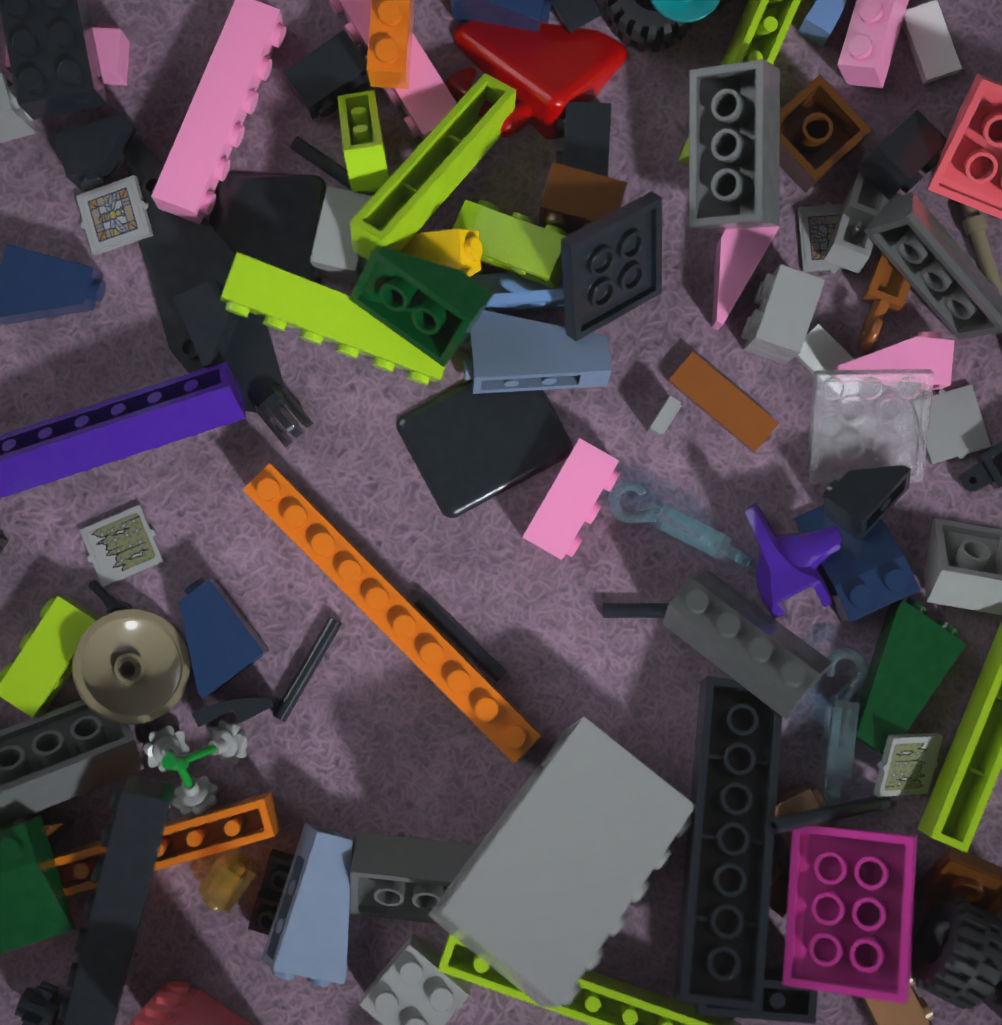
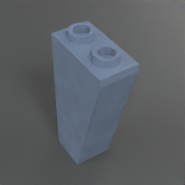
[462,310,612,394]
[261,823,352,987]

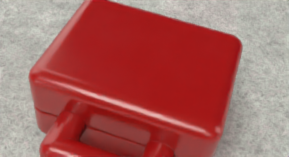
[445,20,628,140]

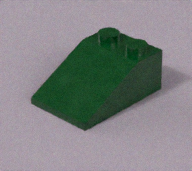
[349,245,493,367]
[0,815,75,954]

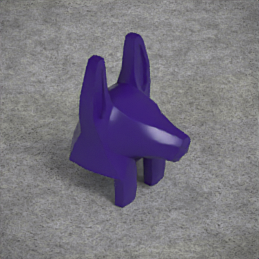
[745,503,842,619]

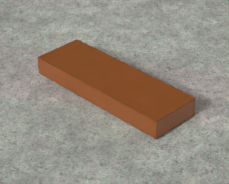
[668,351,779,453]

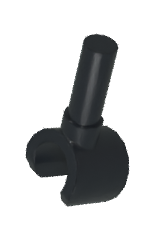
[88,580,132,614]

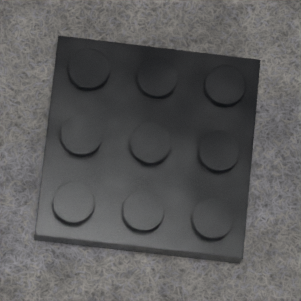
[561,191,662,341]

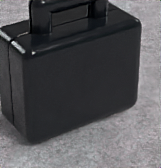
[209,171,326,285]
[396,380,573,518]

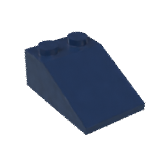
[793,504,921,622]

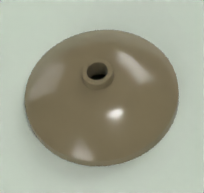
[72,609,190,725]

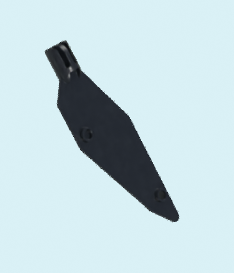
[127,139,314,448]

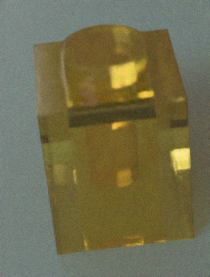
[197,848,262,914]

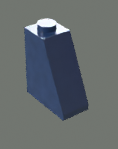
[451,0,552,32]
[0,244,106,325]
[178,577,270,699]

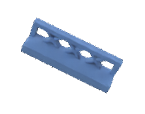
[471,273,565,313]

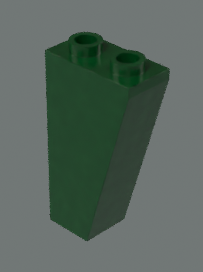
[848,598,966,756]

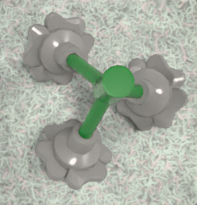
[142,719,248,817]

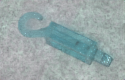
[608,481,752,568]
[818,647,868,804]

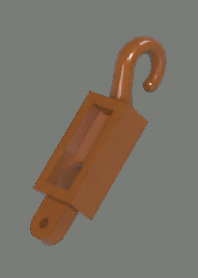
[857,250,911,352]

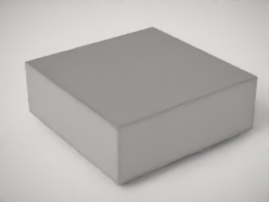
[647,396,682,438]

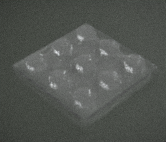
[806,369,934,483]

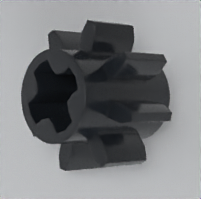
[15,981,63,1025]

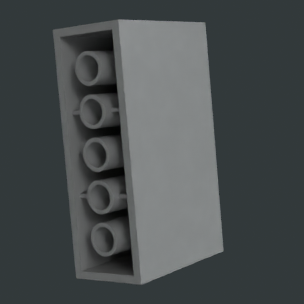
[428,716,696,1008]

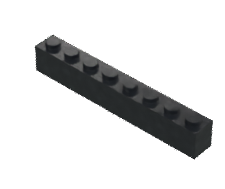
[58,774,176,1025]

